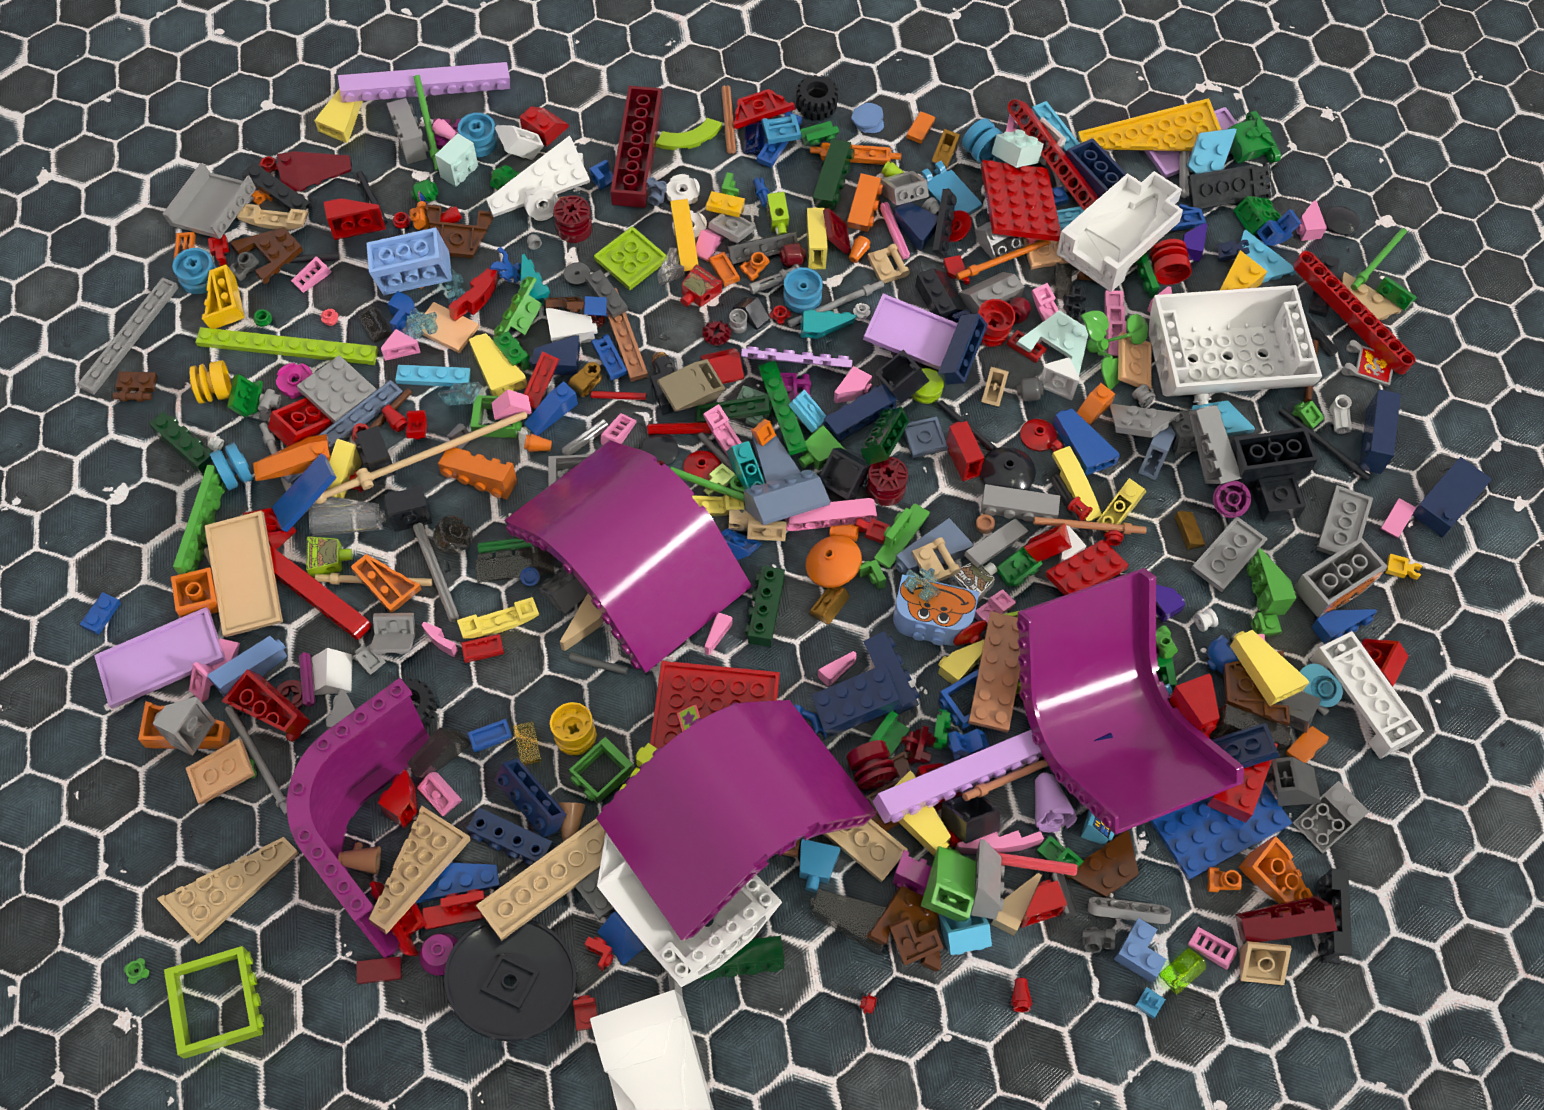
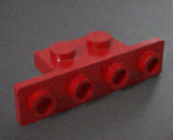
[369,881,427,957]
[423,889,488,930]

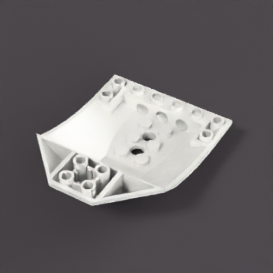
[597,833,782,987]

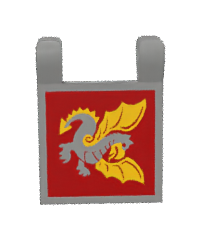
[1341,340,1393,387]

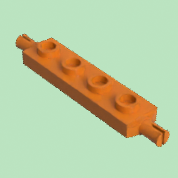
[810,142,901,165]

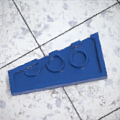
[416,863,500,903]

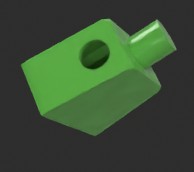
[798,426,845,470]

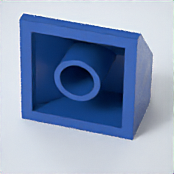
[721,528,761,560]
[597,911,646,965]

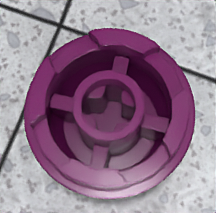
[1213,480,1251,518]
[419,933,458,976]

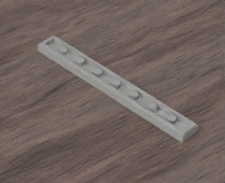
[77,277,179,395]

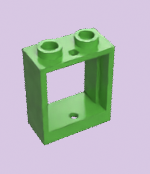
[470,395,522,438]
[569,737,634,804]

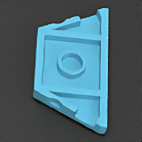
[1187,128,1237,174]
[1241,230,1296,283]
[1191,401,1255,436]

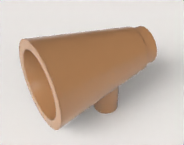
[558,802,585,842]
[338,842,381,875]

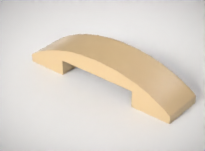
[237,204,308,230]

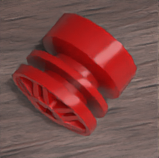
[1150,239,1192,285]
[978,299,1015,347]

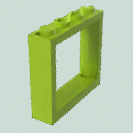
[164,946,264,1059]

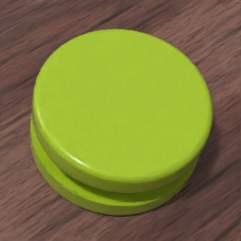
[912,368,944,404]

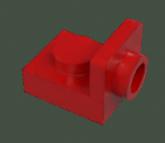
[573,995,598,1031]

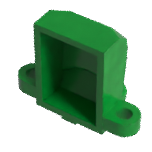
[1228,111,1281,164]

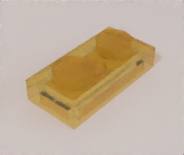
[513,721,541,765]

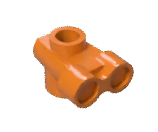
[409,201,430,230]
[739,252,770,282]
[1207,867,1241,893]

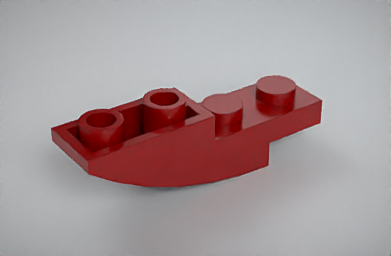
[449,268,499,321]

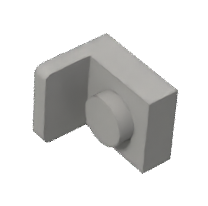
[353,644,386,675]

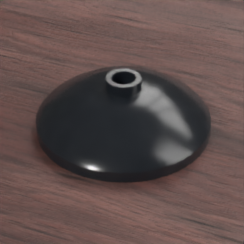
[980,447,1036,491]

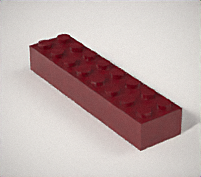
[611,86,663,208]

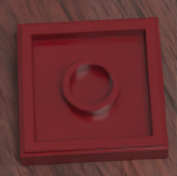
[823,208,851,254]

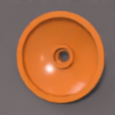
[806,536,862,588]

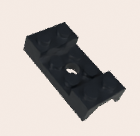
[1316,868,1352,964]

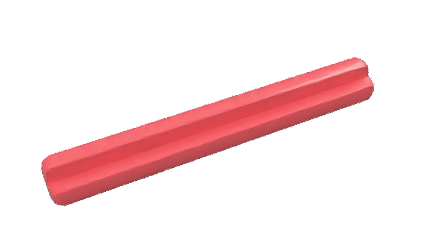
[998,853,1077,876]

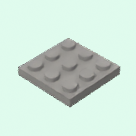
[297,355,377,423]

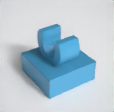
[1134,987,1166,1019]

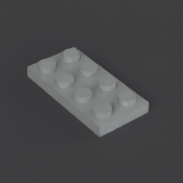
[1316,485,1373,556]
[1191,517,1268,592]

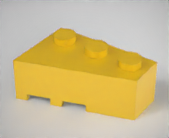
[1220,250,1267,290]
[202,265,245,329]

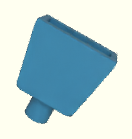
[799,839,841,892]

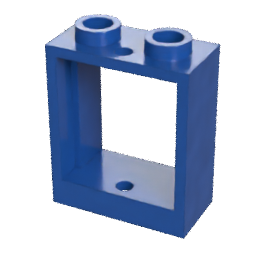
[938,669,979,730]

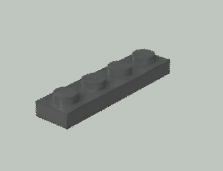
[728,231,798,264]

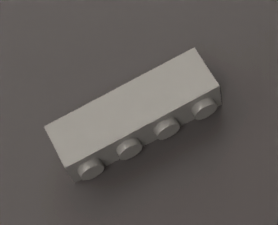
[980,484,1060,522]

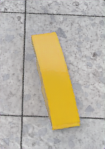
[670,199,698,272]

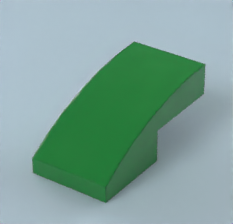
[1036,835,1084,877]

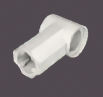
[1329,395,1352,434]

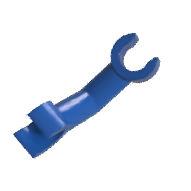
[794,704,827,740]

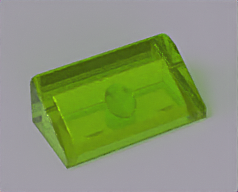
[1159,948,1206,994]

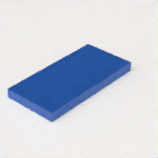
[272,453,337,532]

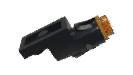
[651,352,677,415]

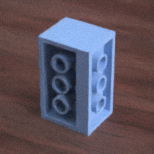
[367,227,452,295]

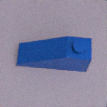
[524,382,578,436]

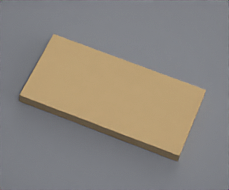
[205,511,283,637]

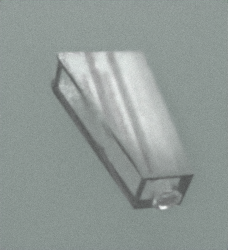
[309,497,386,537]

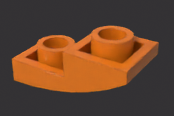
[1286,726,1329,763]

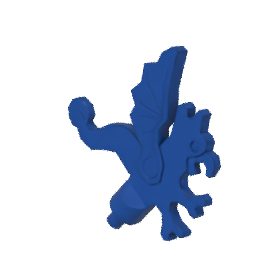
[489,247,521,283]

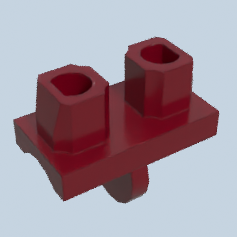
[901,725,936,765]

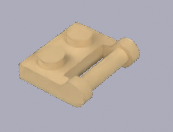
[867,244,910,283]
[912,537,961,582]

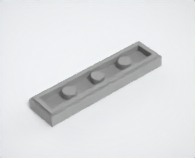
[964,519,1028,568]

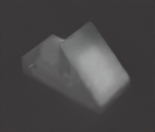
[658,247,684,285]

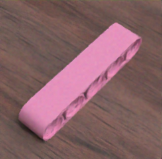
[784,498,878,531]

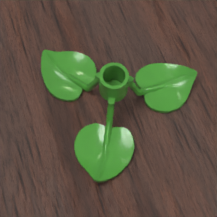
[1081,311,1148,390]

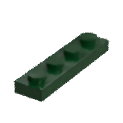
[696,394,771,423]

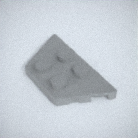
[1110,404,1180,438]

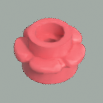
[321,309,339,326]

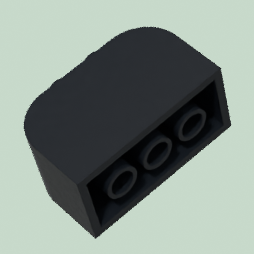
[1230,427,1318,490]

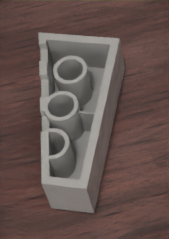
[387,98,428,164]
[1189,405,1241,484]

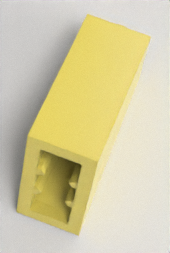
[325,439,362,500]

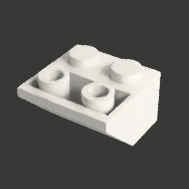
[495,125,544,160]

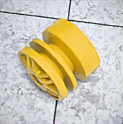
[190,360,232,404]
[550,702,597,756]

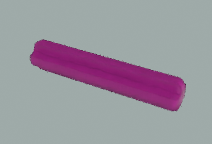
[299,652,315,707]

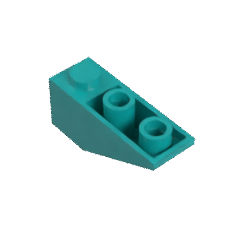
[521,254,550,305]
[800,309,857,339]
[726,441,765,489]

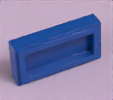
[467,719,513,753]

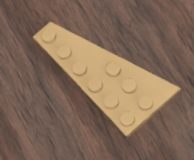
[157,837,299,944]

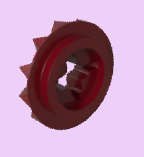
[702,320,731,345]
[277,680,303,708]

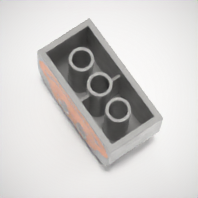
[1293,537,1388,618]

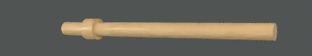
[315,573,433,586]

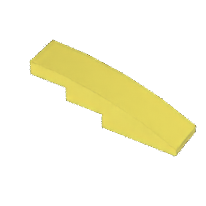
[1052,446,1102,522]

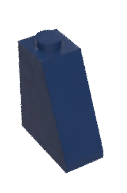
[894,202,938,251]
[529,335,581,376]

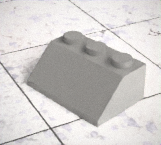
[959,272,1024,314]
[153,697,216,756]
[971,839,1005,919]

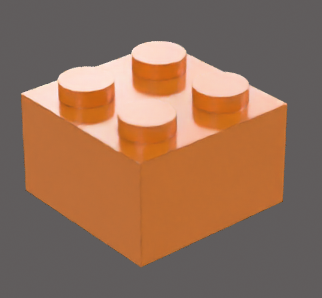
[171,567,219,618]

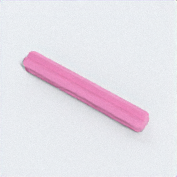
[880,202,910,260]

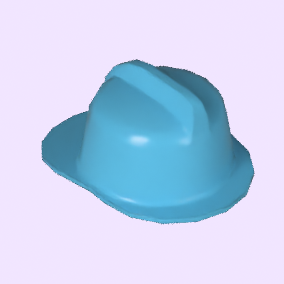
[1300,663,1343,707]

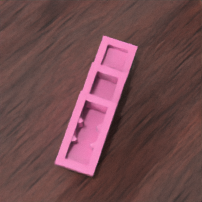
[1104,290,1126,356]
[955,831,1044,855]

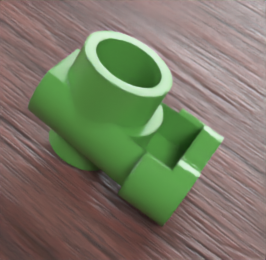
[1156,625,1178,659]

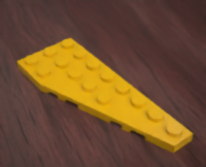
[1078,98,1221,151]

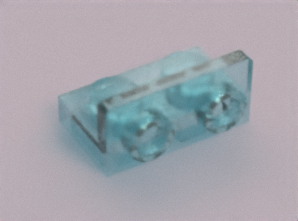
[438,382,483,405]

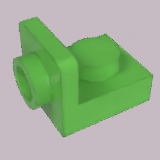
[722,172,739,197]
[1291,401,1324,429]
[858,560,886,590]
[1251,612,1282,637]

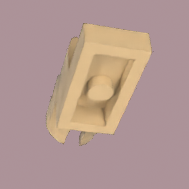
[728,509,786,541]

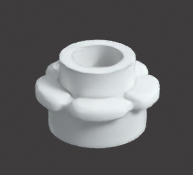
[853,303,871,320]
[1193,394,1211,405]
[207,436,224,451]

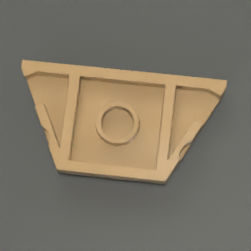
[1341,272,1402,320]

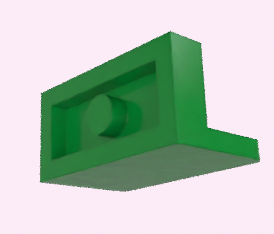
[869,711,909,759]

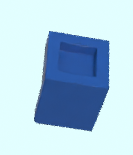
[590,160,613,190]
[584,296,608,317]

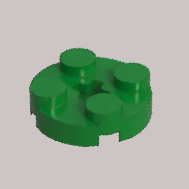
[934,709,951,750]

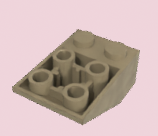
[657,359,726,412]

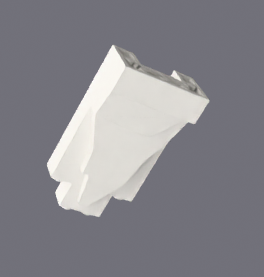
[1057,171,1183,292]
[590,990,714,1110]

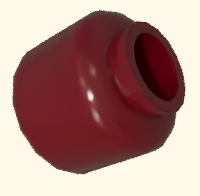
[780,243,806,267]
[1009,297,1031,324]

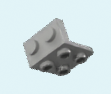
[370,613,416,654]

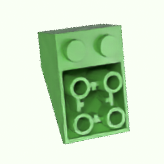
[1247,548,1296,616]
[921,846,976,922]

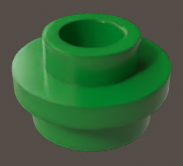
[254,309,272,327]

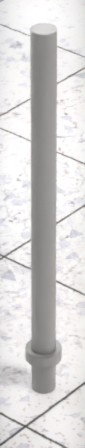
[225,705,287,816]

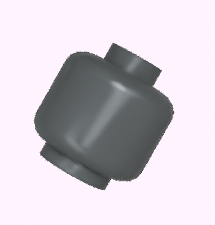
[1017,377,1044,402]

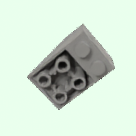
[1292,781,1369,854]

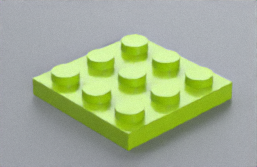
[594,226,668,291]

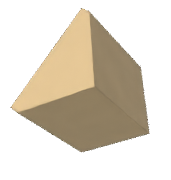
[1239,941,1292,985]

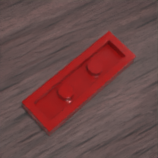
[524,352,560,409]

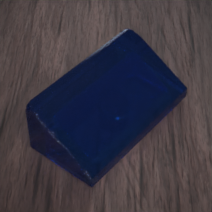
[744,121,766,155]

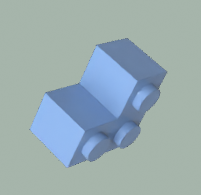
[1114,918,1167,983]

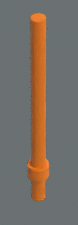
[956,240,1051,280]

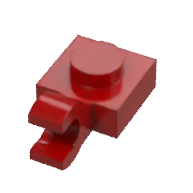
[208,235,230,266]
[855,518,889,544]

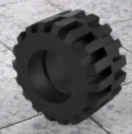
[796,75,838,121]
[403,678,437,729]

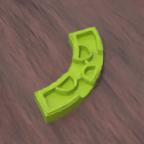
[656,118,722,150]

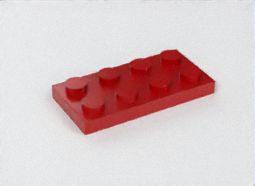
[1045,540,1129,595]

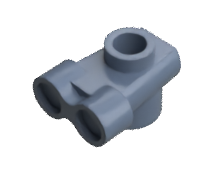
[647,177,667,206]

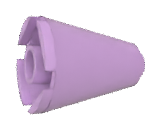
[1035,773,1077,833]

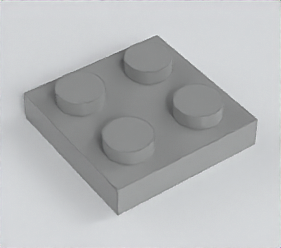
[708,214,756,243]

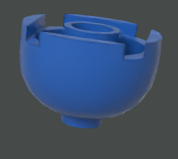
[1207,635,1239,674]

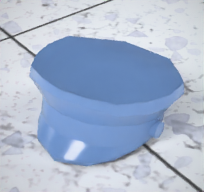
[851,103,884,133]

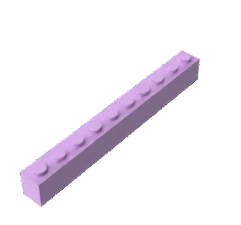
[338,62,510,102]
[873,730,1043,823]

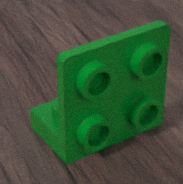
[1233,196,1282,236]

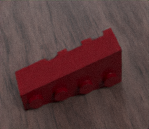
[1235,896,1337,943]

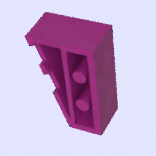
[892,850,932,896]

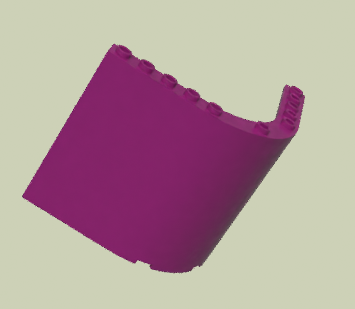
[504,441,752,673]
[1017,568,1244,835]
[287,678,437,958]
[596,700,877,941]

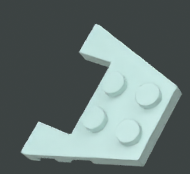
[1017,310,1088,375]

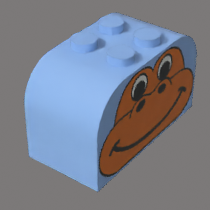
[893,574,979,646]

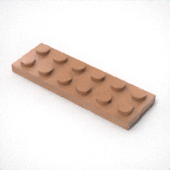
[968,611,1020,733]

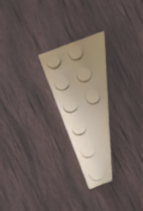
[369,806,470,934]

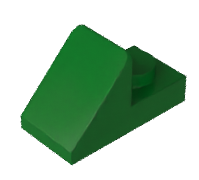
[1156,656,1177,692]

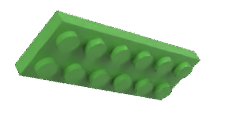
[173,465,226,575]

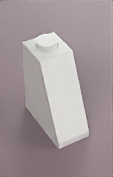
[546,308,598,344]

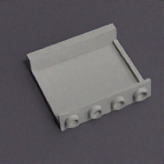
[163,164,257,239]

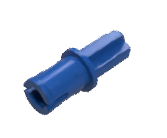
[753,177,769,208]

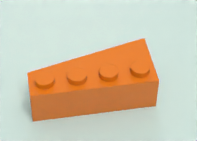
[438,447,518,500]
[138,701,231,749]

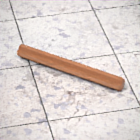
[722,85,736,154]

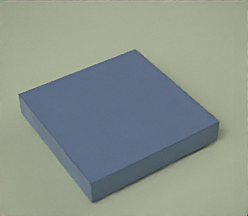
[903,416,948,458]

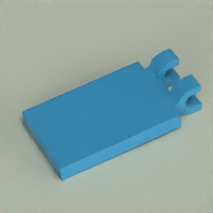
[922,161,983,215]

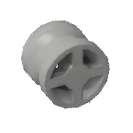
[1132,384,1155,407]

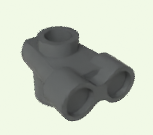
[229,252,259,281]
[1082,927,1115,953]

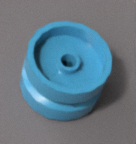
[458,113,498,157]
[961,118,1003,163]
[172,248,216,294]
[783,267,823,314]
[209,442,254,491]

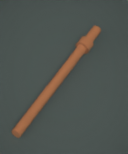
[1033,517,1146,535]
[962,759,1049,801]

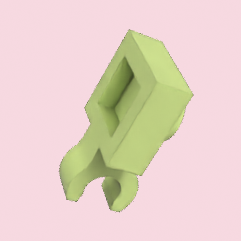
[704,463,736,496]

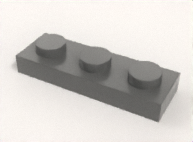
[585,269,628,318]

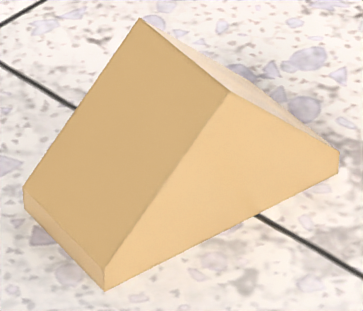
[982,367,1009,406]

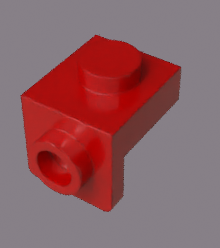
[406,410,428,439]
[584,936,614,971]

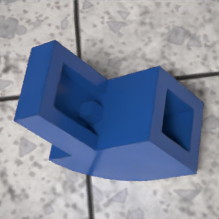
[1257,210,1301,246]
[388,291,418,332]
[948,729,990,760]

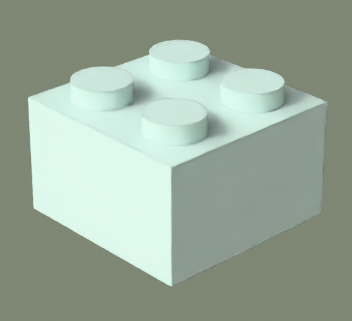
[992,129,1044,168]
[435,133,478,187]

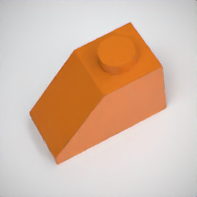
[1076,383,1115,425]

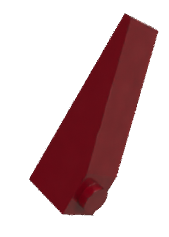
[277,151,352,192]

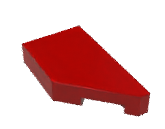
[943,255,970,285]

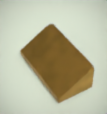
[1174,511,1206,550]
[809,586,850,625]

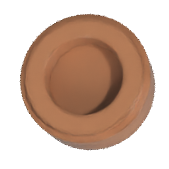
[975,514,995,534]

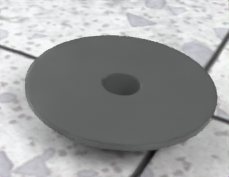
[564,262,590,284]

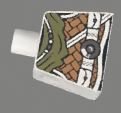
[949,562,997,603]

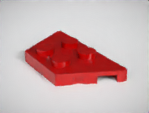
[733,89,795,129]

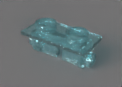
[445,269,465,304]

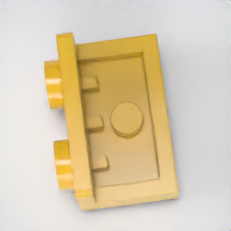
[706,191,745,217]

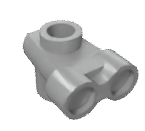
[258,389,281,421]

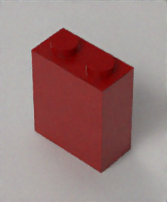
[946,421,984,481]

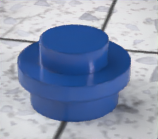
[520,567,540,586]

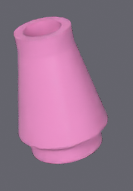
[432,119,458,140]

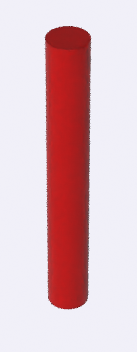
[591,391,646,400]

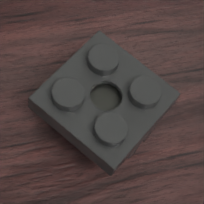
[575,867,615,920]

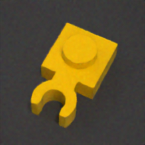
[1385,554,1422,579]

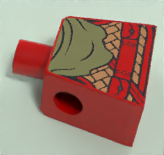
[680,264,722,307]

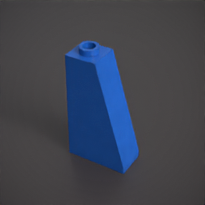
[1053,409,1120,476]

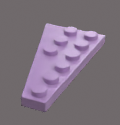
[741,346,852,368]

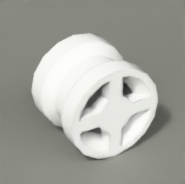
[1194,608,1218,632]

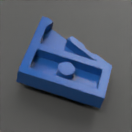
[1171,204,1206,231]

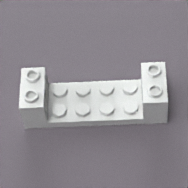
[1310,631,1424,759]

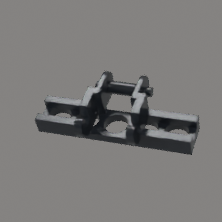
[1063,286,1086,324]

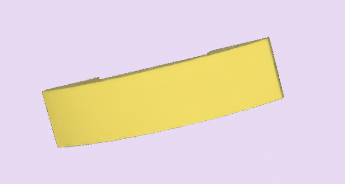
[692,495,745,516]
[457,597,539,639]

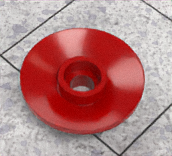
[949,210,972,242]
[1020,419,1057,451]
[683,451,720,480]
[953,620,987,646]

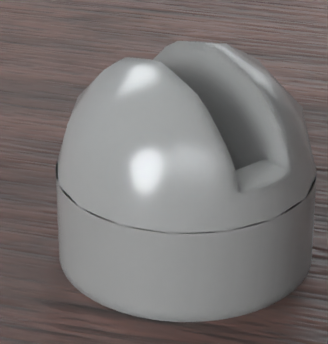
[527,234,542,250]

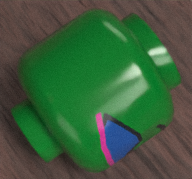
[411,179,438,203]

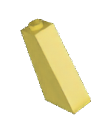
[315,88,363,143]
[806,207,827,269]
[469,333,527,396]
[1230,630,1309,706]
[894,771,951,856]

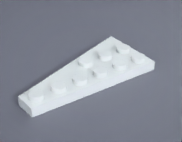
[486,136,590,217]

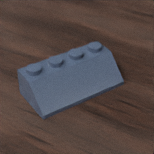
[744,470,830,525]

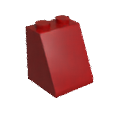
[1169,673,1220,739]

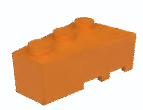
[847,173,883,232]
[351,554,421,613]

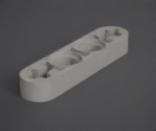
[1087,897,1171,924]

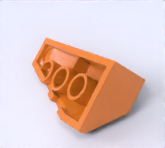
[253,434,331,481]
[1238,836,1313,904]

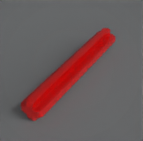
[647,423,712,435]

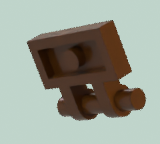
[113,371,158,402]

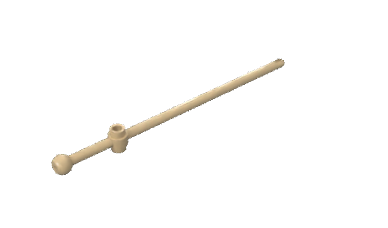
[315,412,527,504]

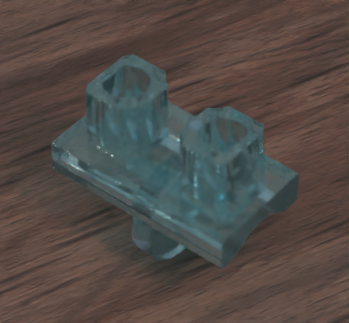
[402,309,438,339]
[903,568,940,603]

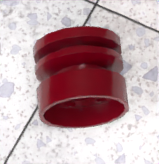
[553,195,592,243]
[867,457,908,506]
[846,740,898,791]

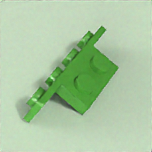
[493,276,542,338]
[874,504,930,569]

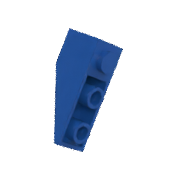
[1311,609,1377,645]

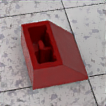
[378,770,418,829]

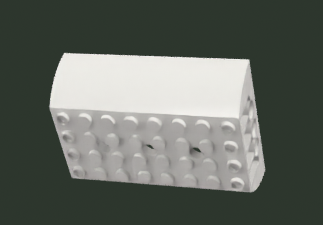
[1149,285,1322,396]

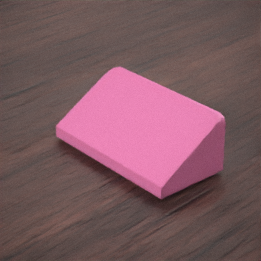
[417,772,462,816]

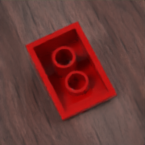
[323,198,386,240]
[268,398,333,447]

